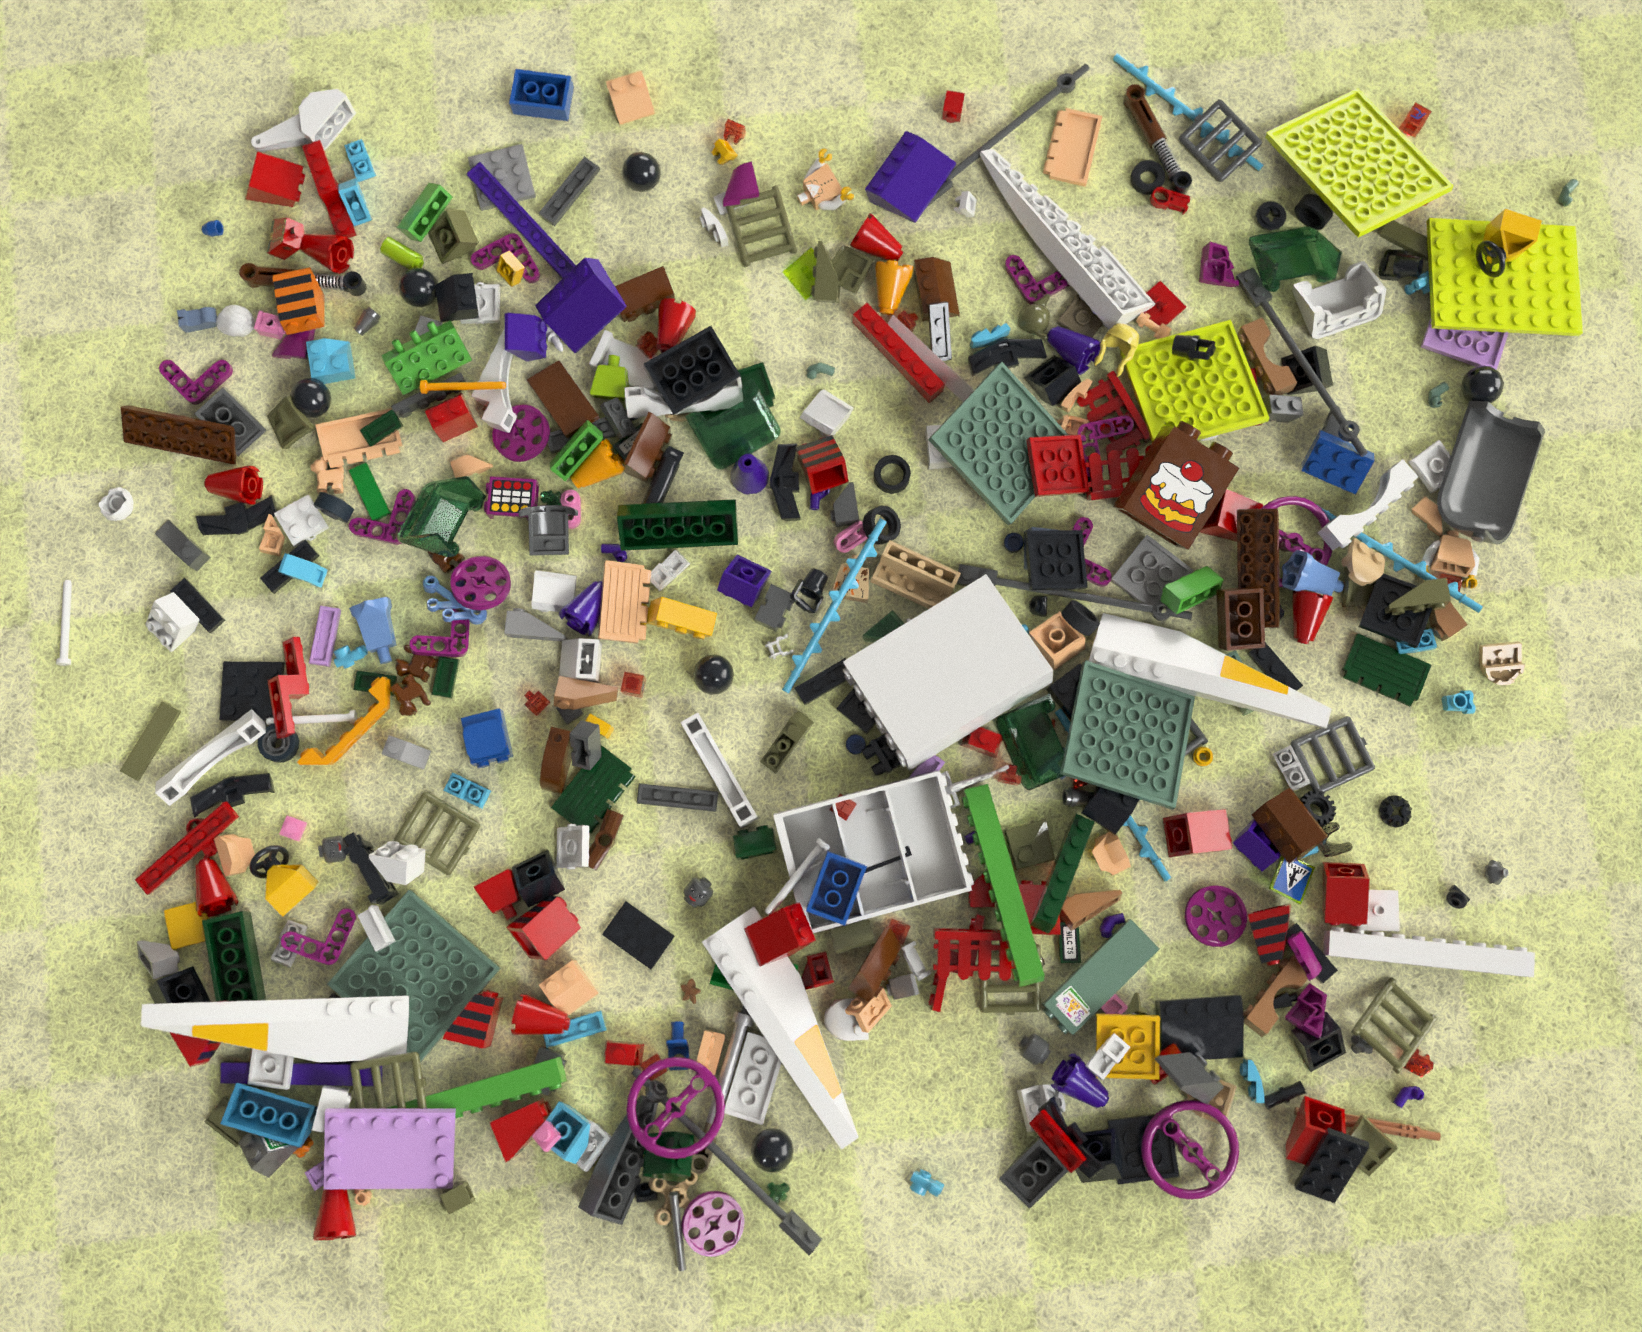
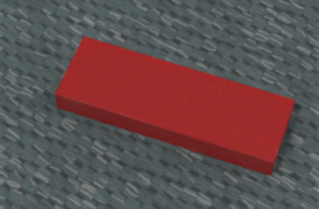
[1029,1109,1086,1173]

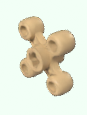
[649,1170,703,1225]

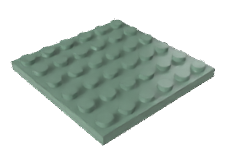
[928,362,1068,525]
[1060,660,1195,810]
[327,889,501,1063]

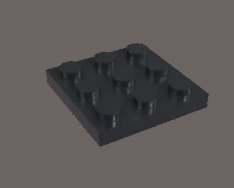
[1024,530,1088,590]
[1358,573,1432,648]
[219,661,285,721]
[1107,1114,1180,1185]

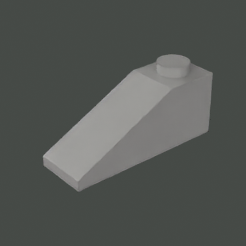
[504,608,567,642]

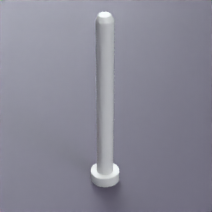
[56,580,72,666]
[266,710,357,725]
[765,838,830,915]

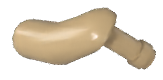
[665,413,692,422]

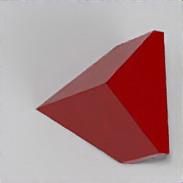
[801,951,834,990]

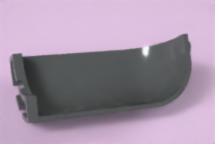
[1437,401,1545,544]

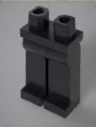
[861,733,901,776]
[343,832,399,905]

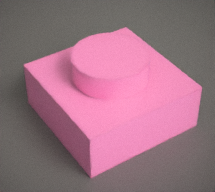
[279,816,307,842]
[1100,994,1128,1014]
[532,1121,562,1152]

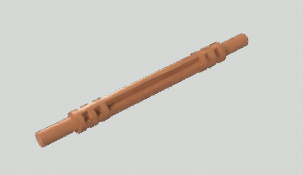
[1294,1107,1441,1141]

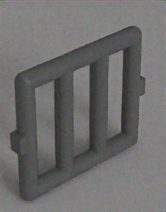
[1179,99,1262,182]
[1290,716,1375,793]

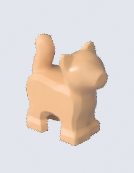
[310,456,344,494]

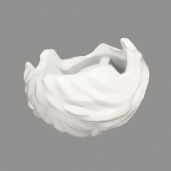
[216,305,255,337]
[99,487,133,521]

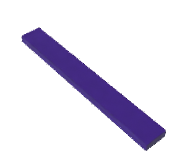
[466,162,576,279]
[220,1061,382,1086]

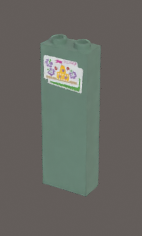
[1042,919,1160,1035]

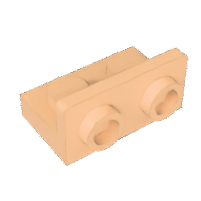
[845,988,892,1033]
[694,1030,725,1075]

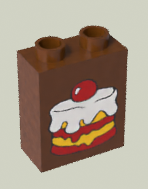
[1113,421,1239,550]

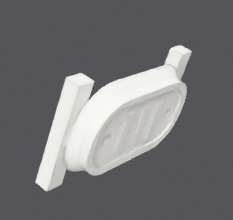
[902,941,932,981]

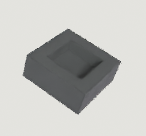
[556,707,584,725]

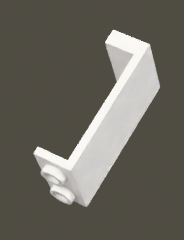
[589,330,657,391]

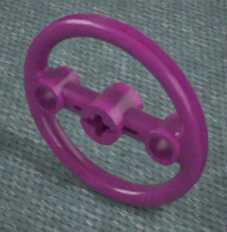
[1261,496,1333,588]
[626,1057,725,1159]
[1141,1100,1239,1200]

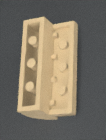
[870,540,961,609]

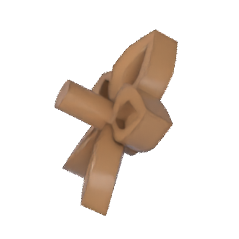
[681,979,701,1004]

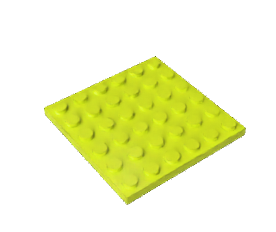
[1120,320,1269,443]

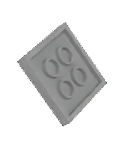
[468,144,536,211]
[1111,535,1194,612]

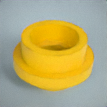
[1193,747,1213,767]

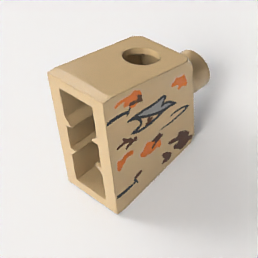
[832,555,869,603]

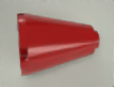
[850,213,904,262]
[300,234,354,274]
[657,298,696,353]
[204,465,263,505]
[1292,590,1333,645]
[195,858,239,917]
[511,993,571,1035]
[313,1189,356,1241]

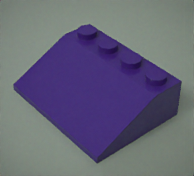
[865,131,956,223]
[535,257,627,353]

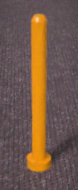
[420,380,506,394]

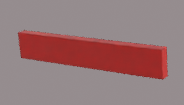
[135,801,239,895]

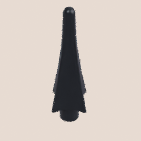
[1244,992,1298,1016]

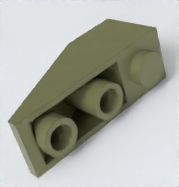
[811,241,841,303]
[1385,578,1451,615]
[760,711,814,774]

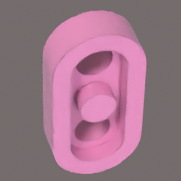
[561,490,581,529]
[834,521,868,553]

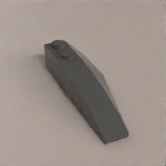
[578,1094,658,1225]

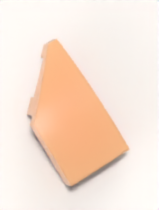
[1061,378,1093,413]
[1056,414,1089,435]
[450,455,493,480]
[1412,496,1443,537]
[259,514,285,556]

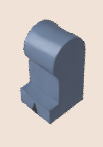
[177,307,217,333]

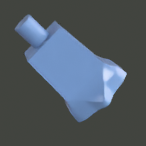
[1282,550,1344,596]
[349,597,397,664]

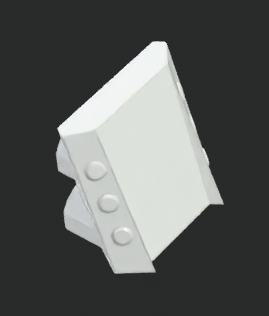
[800,389,853,437]
[531,571,577,612]

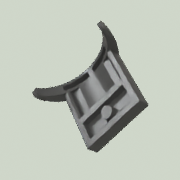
[519,505,578,556]

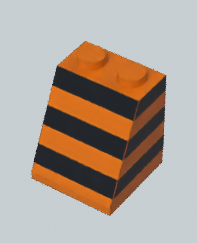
[273,267,324,335]

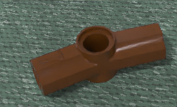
[588,809,624,871]

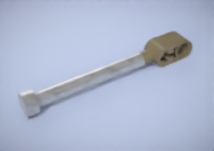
[691,1011,753,1174]

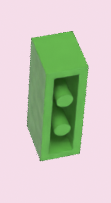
[397,183,453,242]
[550,420,603,481]
[1160,566,1224,615]

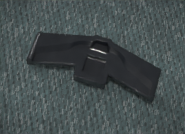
[968,338,1047,377]
[770,443,801,521]
[196,495,277,535]
[190,773,275,817]
[1038,1096,1107,1180]

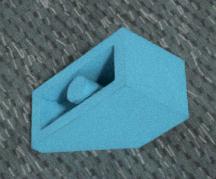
[338,178,372,226]

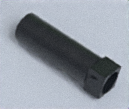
[641,446,684,504]

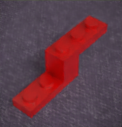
[302,140,357,238]
[267,637,309,738]
[928,914,985,1012]

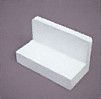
[358,905,396,951]

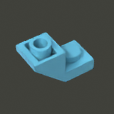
[278,553,328,588]

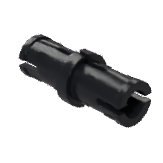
[1264,1081,1306,1109]

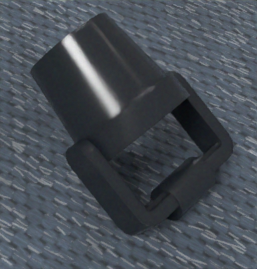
[1378,249,1423,281]
[1172,335,1216,361]
[790,568,828,613]

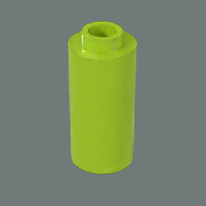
[380,237,424,269]

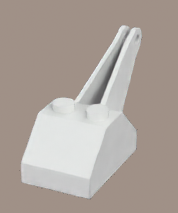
[251,89,356,152]

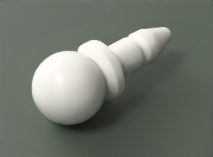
[546,324,563,352]

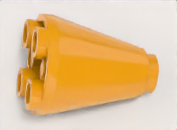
[875,260,913,315]
[570,439,625,489]

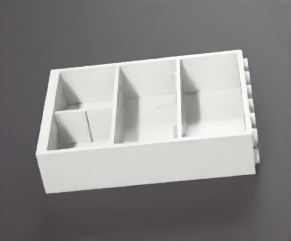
[843,575,1053,771]
[773,771,974,933]

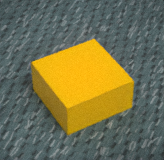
[496,251,525,287]
[586,714,614,739]

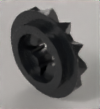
[1255,201,1286,231]
[1379,795,1412,827]

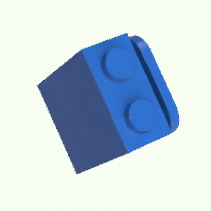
[461,708,514,768]

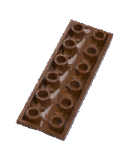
[120,405,236,465]
[1237,508,1280,628]

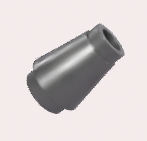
[353,307,381,336]
[1062,787,1093,807]

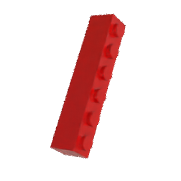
[852,303,945,403]

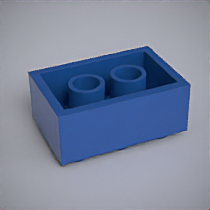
[509,69,574,121]
[1301,430,1375,495]
[806,851,867,925]

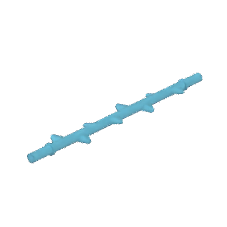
[1113,53,1264,171]
[1316,504,1483,613]
[782,518,886,693]
[1055,709,1171,882]

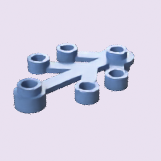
[423,576,487,625]

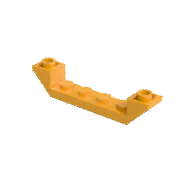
[297,677,390,765]

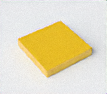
[164,902,210,950]

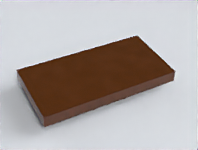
[527,360,600,438]

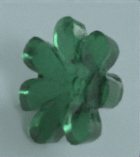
[540,490,562,505]
[767,1182,790,1204]

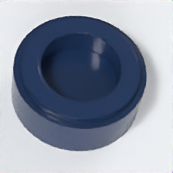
[1004,533,1024,553]
[846,734,866,755]

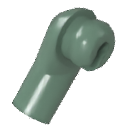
[1558,179,1578,207]
[806,362,835,379]
[1428,382,1449,408]

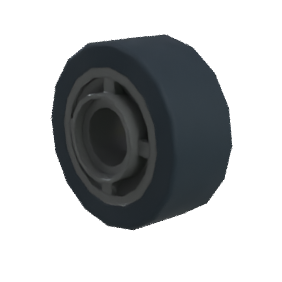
[313,492,354,523]
[258,724,300,763]

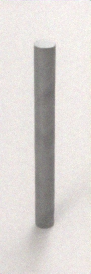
[669,1191,686,1271]

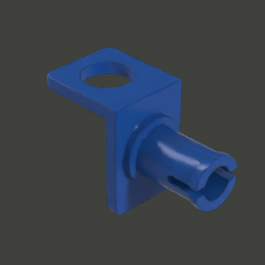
[666,1021,689,1071]

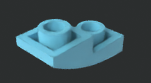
[344,139,376,182]
[970,323,1011,349]
[1395,629,1437,654]
[443,772,491,809]
[1240,1059,1265,1103]

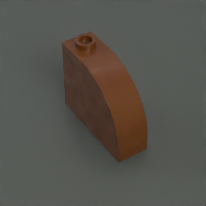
[540,727,573,794]

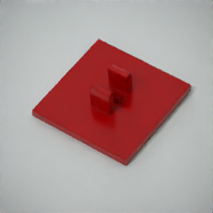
[1144,280,1187,326]

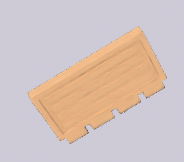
[1043,108,1102,187]
[315,408,402,468]
[598,560,651,644]

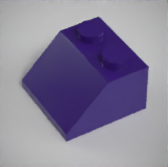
[505,313,547,362]
[717,554,772,607]
[1233,819,1281,872]

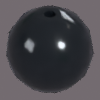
[622,152,661,192]
[399,267,438,307]
[1461,366,1504,403]
[290,378,331,418]
[693,654,734,695]
[751,1128,794,1173]

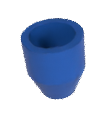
[202,220,224,237]

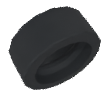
[1294,194,1333,230]
[874,455,911,494]
[862,505,901,545]
[1061,600,1100,636]

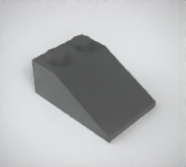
[194,386,267,456]
[1155,1052,1224,1104]
[999,1135,1068,1209]

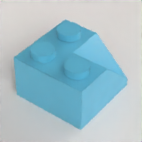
[306,338,356,384]
[546,1101,590,1164]

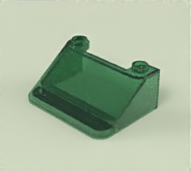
[1248,227,1342,292]
[685,378,781,470]
[397,476,486,557]
[996,694,1065,790]

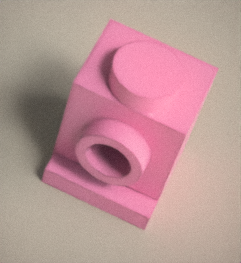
[254,311,286,340]

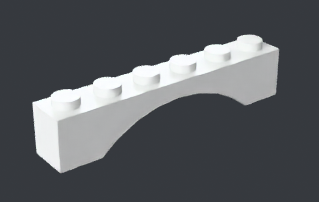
[625,377,744,418]
[1317,459,1418,550]
[155,709,266,806]
[681,713,758,828]

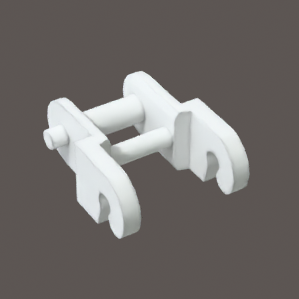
[765,634,794,659]

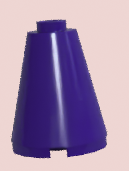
[1047,326,1101,375]
[731,454,769,495]
[559,581,603,636]
[1051,1053,1109,1108]

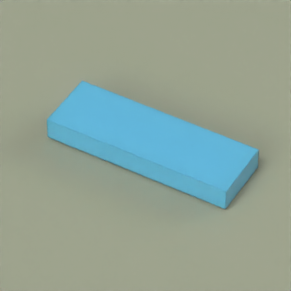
[543,1011,606,1048]

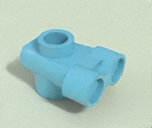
[1404,271,1430,295]
[333,645,368,669]
[1442,690,1476,714]
[910,1169,945,1197]

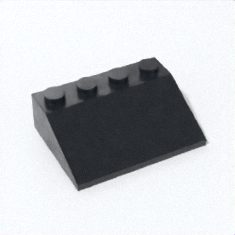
[644,326,741,415]
[1155,995,1244,1060]

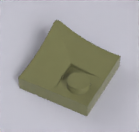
[832,245,875,295]
[267,395,316,449]
[1342,566,1376,607]
[1005,819,1055,870]
[1348,1114,1398,1176]

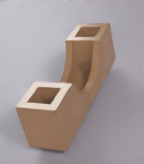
[1238,318,1297,395]
[1243,955,1308,1037]

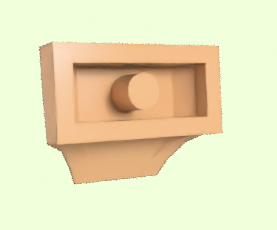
[1092,832,1131,875]
[214,834,255,877]

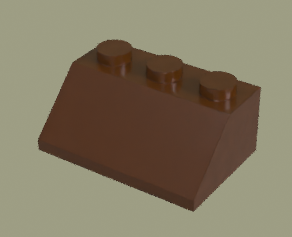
[913,257,960,321]
[615,266,676,322]
[624,412,672,483]
[1216,588,1265,651]
[1251,788,1328,864]
[848,925,901,1002]

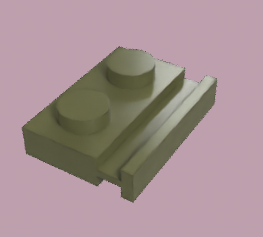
[205,1097,248,1147]

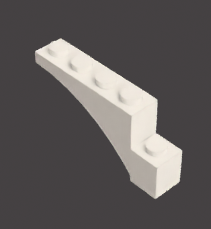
[472,329,517,433]

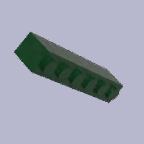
[1030,813,1095,934]

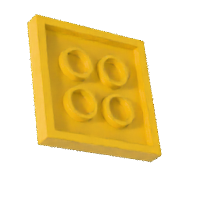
[1095,1014,1160,1080]

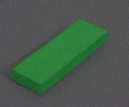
[349,462,391,521]

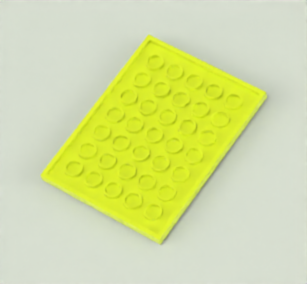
[1265,89,1454,238]
[1426,218,1583,336]

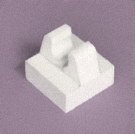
[954,191,977,217]

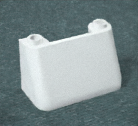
[1293,261,1386,339]

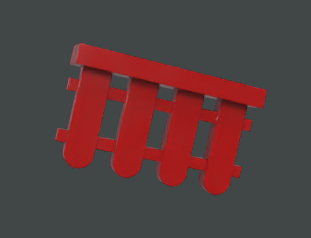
[1077,370,1151,456]
[1085,445,1151,501]
[933,928,1014,981]

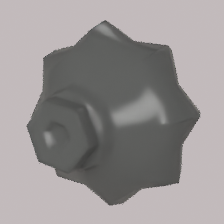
[1485,860,1508,885]
[1351,1034,1374,1054]

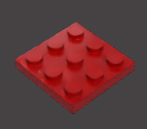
[1026,435,1090,497]

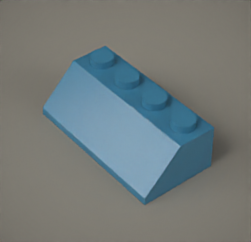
[220,1083,318,1148]

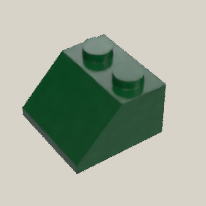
[733,825,777,861]
[642,1131,694,1183]

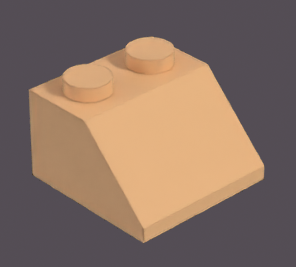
[606,71,655,125]
[1029,611,1085,671]
[539,960,598,1016]

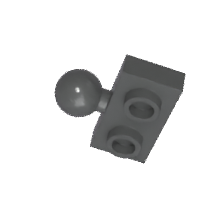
[600,397,638,440]

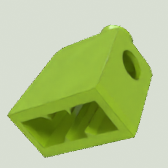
[590,355,629,401]

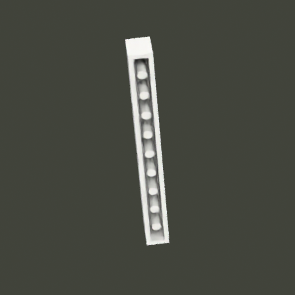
[1323,927,1535,977]

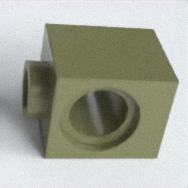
[440,1181,475,1214]

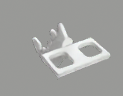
[941,765,1009,809]

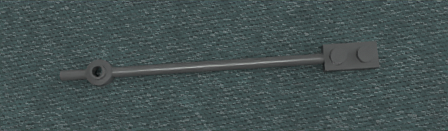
[926,64,1090,208]
[1236,267,1368,457]
[957,564,1192,621]
[631,1067,822,1256]

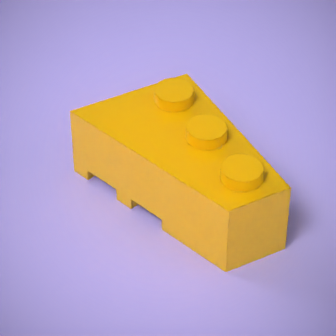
[646,597,717,640]

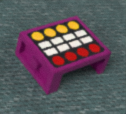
[484,476,540,520]

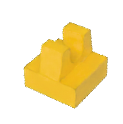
[711,139,738,165]

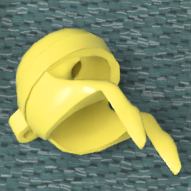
[1094,323,1139,377]

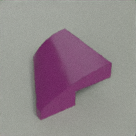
[723,161,759,207]
[1199,242,1239,287]
[272,329,316,360]
[1287,931,1322,981]
[1285,983,1327,1038]

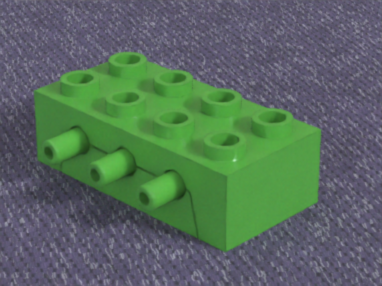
[382,320,472,395]

